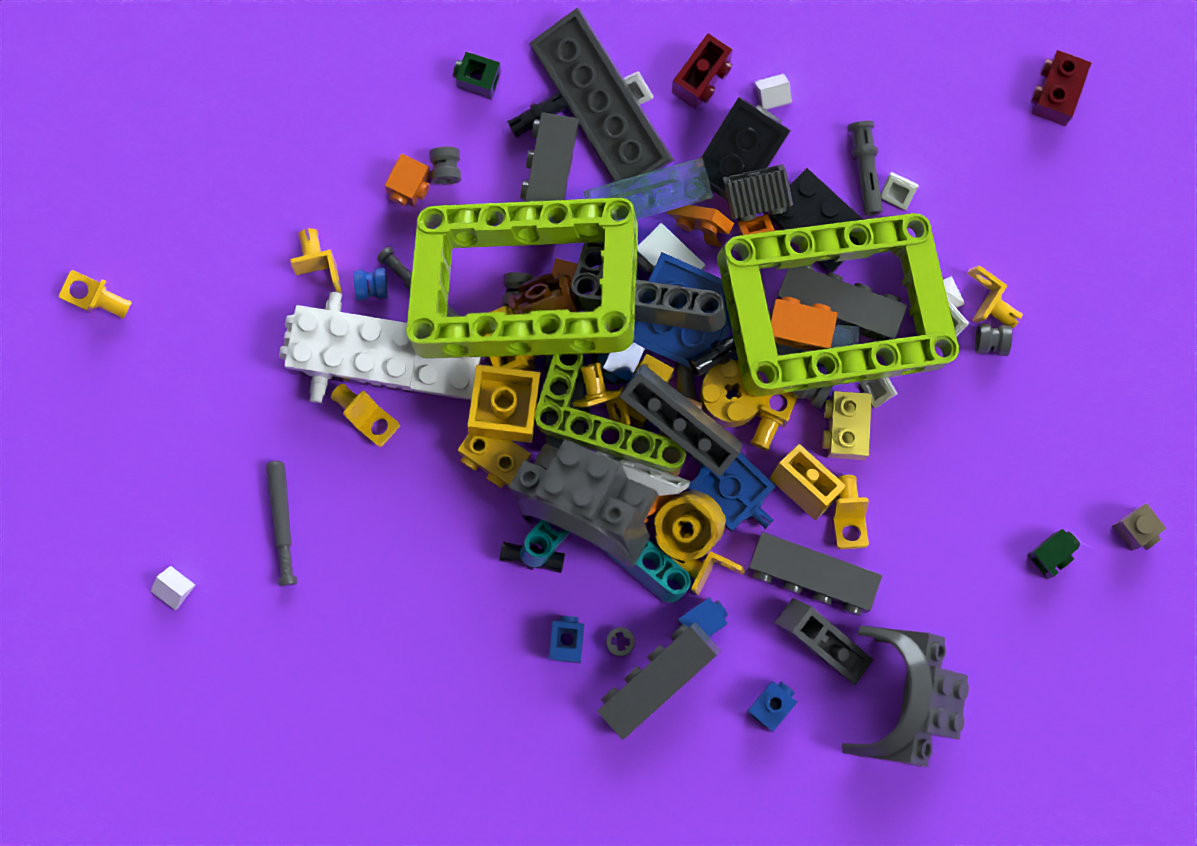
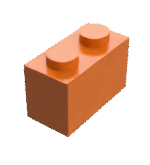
[770,297,838,351]

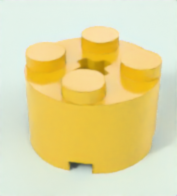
[700,359,764,428]
[654,490,726,560]

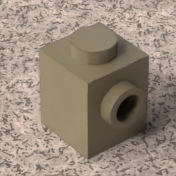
[1112,503,1167,551]

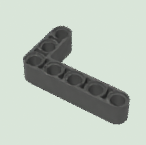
[571,242,726,332]

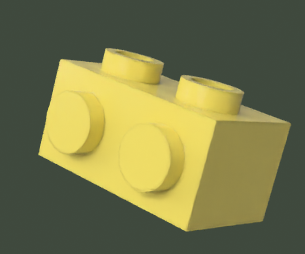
[822,391,872,460]

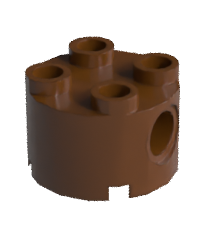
[508,273,580,335]

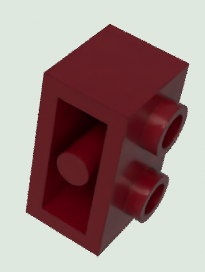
[671,33,733,109]
[1030,50,1092,126]

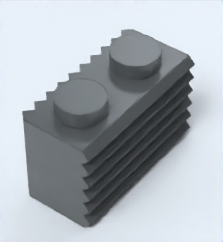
[723,164,793,222]

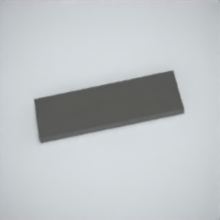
[529,8,674,195]

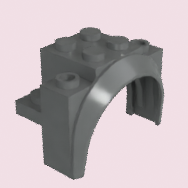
[509,439,658,567]
[842,626,969,767]

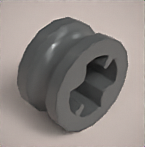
[606,627,635,657]

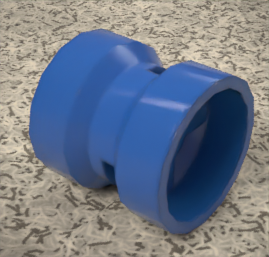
[354,268,388,301]

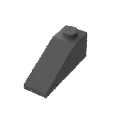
[774,598,874,685]

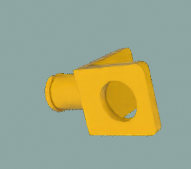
[290,228,342,293]
[967,266,1023,329]
[59,270,132,319]
[572,363,631,426]
[331,384,400,447]
[750,392,797,451]
[833,475,869,550]
[672,551,745,596]

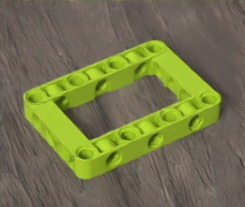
[406,198,638,359]
[717,213,959,396]

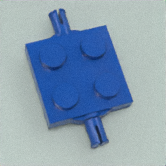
[686,452,776,532]

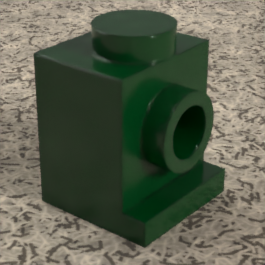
[453,51,501,100]
[1027,528,1080,579]

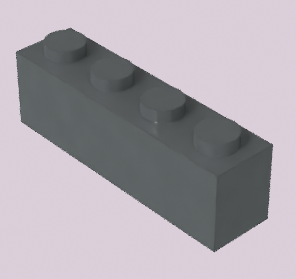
[520,112,579,224]
[776,265,907,341]
[619,364,742,477]
[747,532,883,616]
[597,622,721,740]

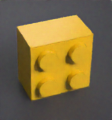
[468,364,540,443]

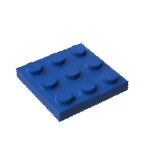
[633,252,731,375]

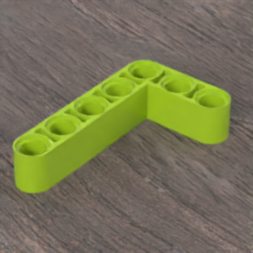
[535,354,686,472]

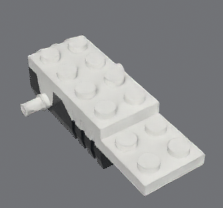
[279,292,481,404]

